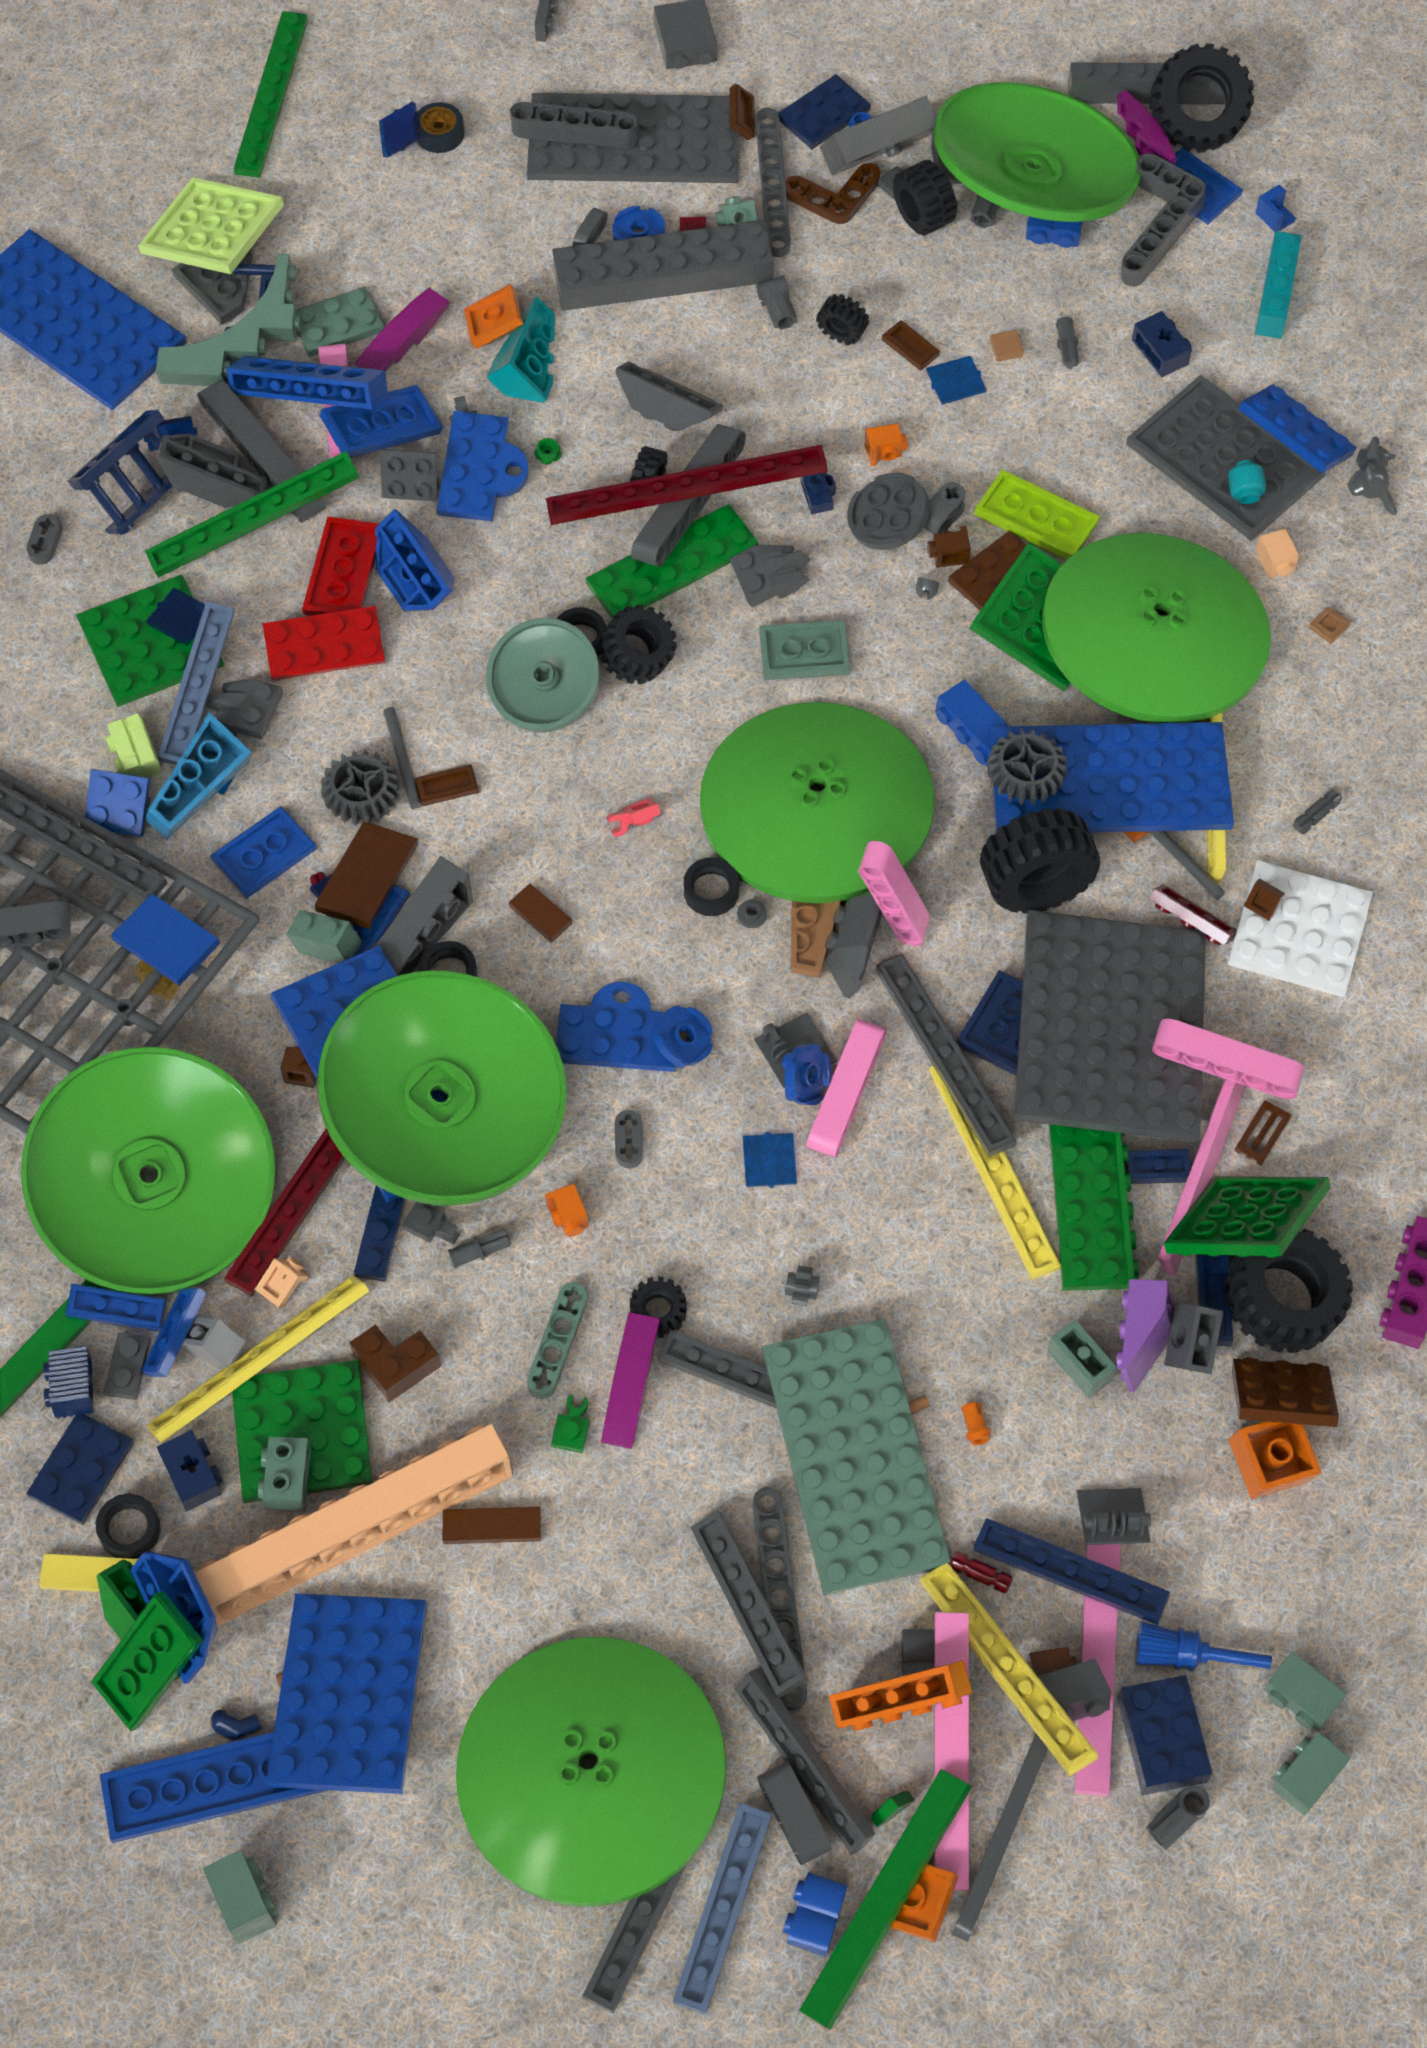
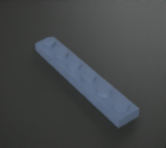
[158,601,235,765]
[673,1803,772,2015]

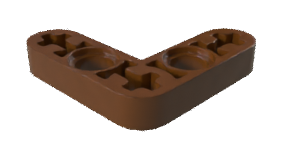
[785,163,880,224]

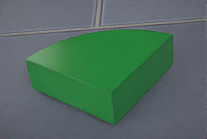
[870,1791,915,1827]

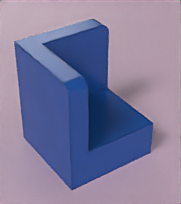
[1256,184,1296,232]

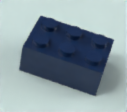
[1117,1675,1213,1796]

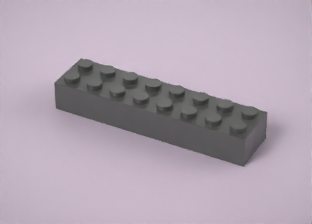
[552,220,774,311]

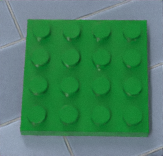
[969,543,1071,691]
[76,574,224,707]
[1163,1176,1331,1258]
[232,1360,373,1503]

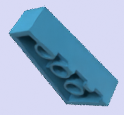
[146,712,252,840]

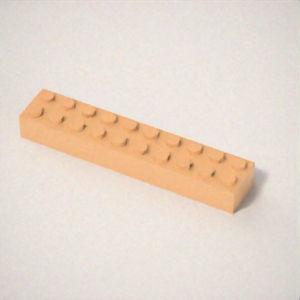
[194,1423,513,1626]

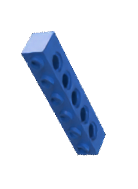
[226,356,389,409]

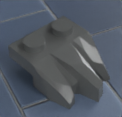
[730,545,811,607]
[207,679,283,740]

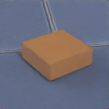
[990,330,1024,362]
[1309,607,1350,644]

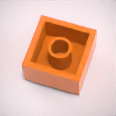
[1228,1421,1322,1500]

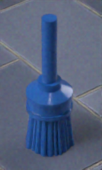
[1135,1621,1272,1672]

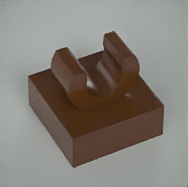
[1244,878,1285,921]

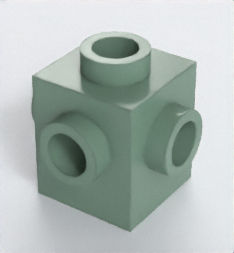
[716,196,757,226]

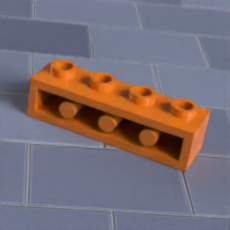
[829,1660,972,1731]

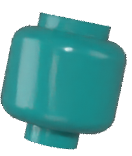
[1228,460,1266,504]

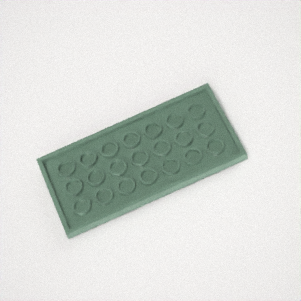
[762,1318,951,1596]

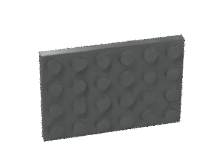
[1126,375,1325,541]

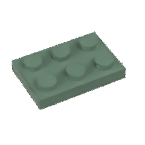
[296,286,384,357]
[759,620,850,680]

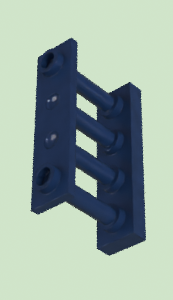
[67,410,172,535]

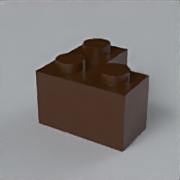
[349,1324,441,1403]

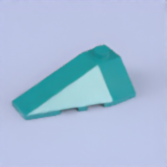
[487,296,555,403]

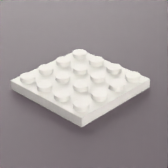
[1227,860,1373,997]

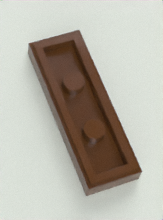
[442,1506,541,1544]

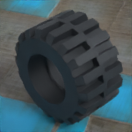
[893,160,957,236]
[598,604,677,684]

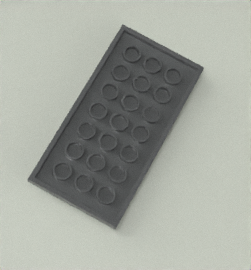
[527,93,739,183]

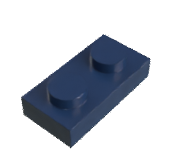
[1126,1149,1191,1184]

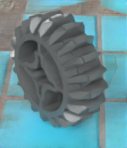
[987,728,1067,806]
[321,749,400,826]

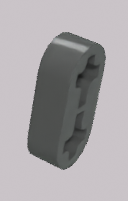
[573,208,608,246]
[26,514,62,565]
[614,1110,643,1169]

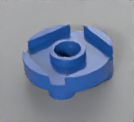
[612,206,665,240]
[652,1005,713,1068]
[782,1044,832,1105]

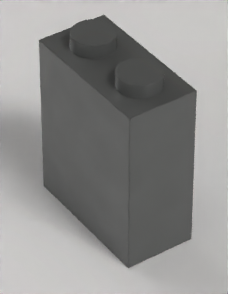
[654,0,717,70]

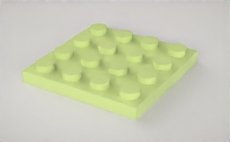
[138,177,284,274]

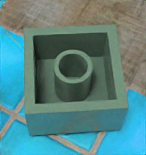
[203,1850,278,1944]

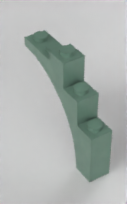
[156,253,302,386]

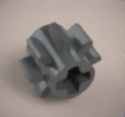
[785,1265,820,1307]

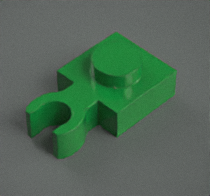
[551,1394,590,1453]

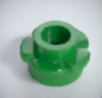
[534,438,561,464]

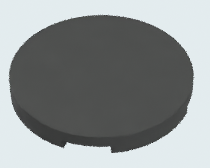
[847,473,930,550]

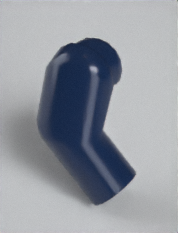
[211,1709,262,1740]

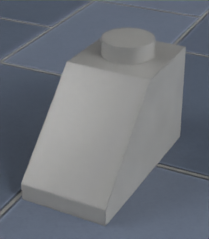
[181,1317,245,1368]

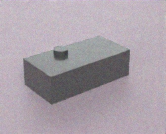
[819,95,937,176]

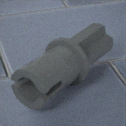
[1056,317,1079,369]
[448,1229,511,1268]

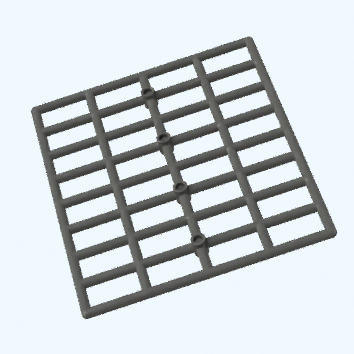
[0,769,260,1134]

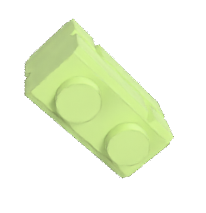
[105,713,162,777]

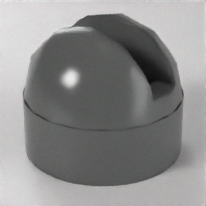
[915,577,940,600]

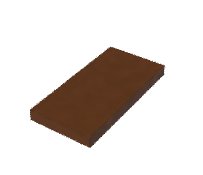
[315,821,418,929]

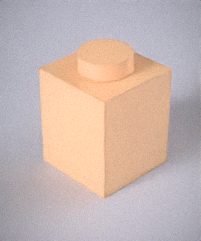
[1256,529,1299,578]

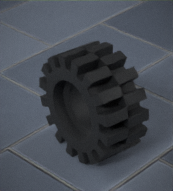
[816,294,869,345]
[630,446,668,481]
[630,1276,687,1338]

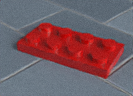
[302,516,379,616]
[262,606,385,681]

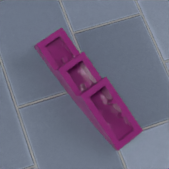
[1117,90,1176,166]
[354,287,450,371]
[601,1312,660,1449]

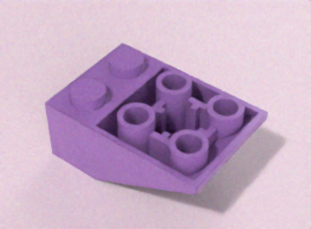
[1117,1279,1175,1392]

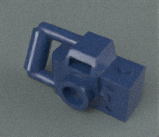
[800,472,836,515]

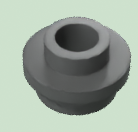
[737,900,767,928]

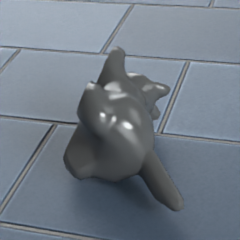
[1348,436,1397,515]

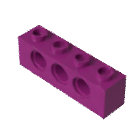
[1379,1216,1427,1349]

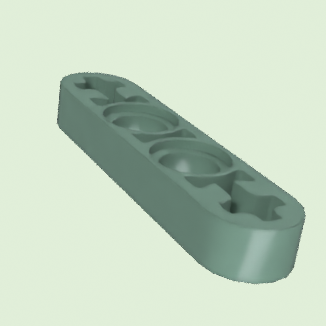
[527,1282,588,1399]

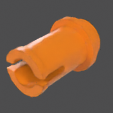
[961,1402,991,1445]

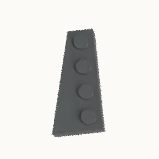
[371,856,473,976]

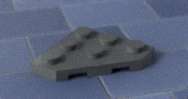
[172,246,254,325]

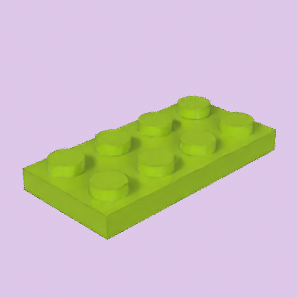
[974,469,1100,560]

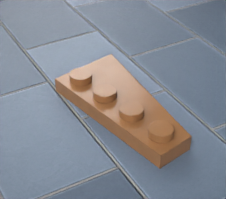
[791,900,842,978]

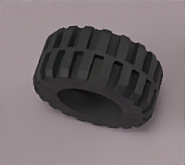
[1149,43,1254,153]
[980,808,1101,914]
[1224,1228,1353,1353]

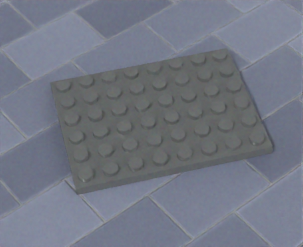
[1013,910,1206,1142]

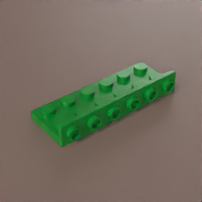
[1048,1124,1139,1291]

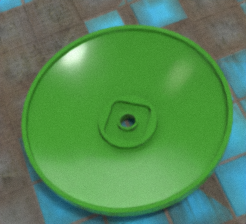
[933,82,1141,222]
[1042,533,1271,723]
[700,702,935,903]
[317,970,567,1205]
[21,1047,275,1295]
[456,1637,726,1907]

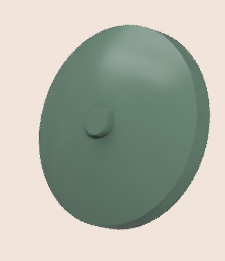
[486,618,601,732]

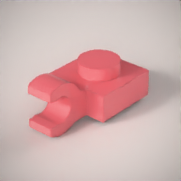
[606,797,661,837]

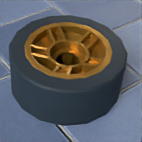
[414,102,464,153]

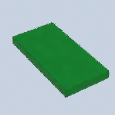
[91,1591,204,1732]

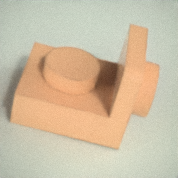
[254,1257,310,1307]

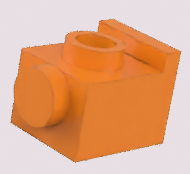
[864,423,908,466]
[545,1183,588,1237]

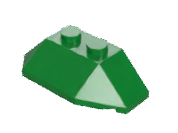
[96,1559,181,1681]

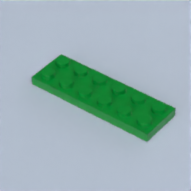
[586,504,759,618]

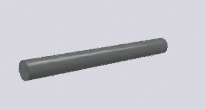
[383,707,422,809]
[1150,831,1225,900]

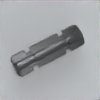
[1293,789,1342,834]

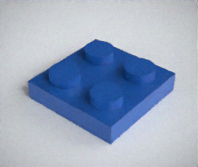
[85,769,151,837]

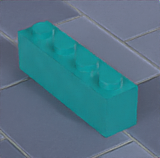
[1255,231,1302,339]

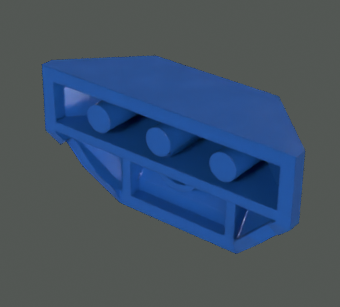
[375,509,454,611]
[130,1551,218,1684]

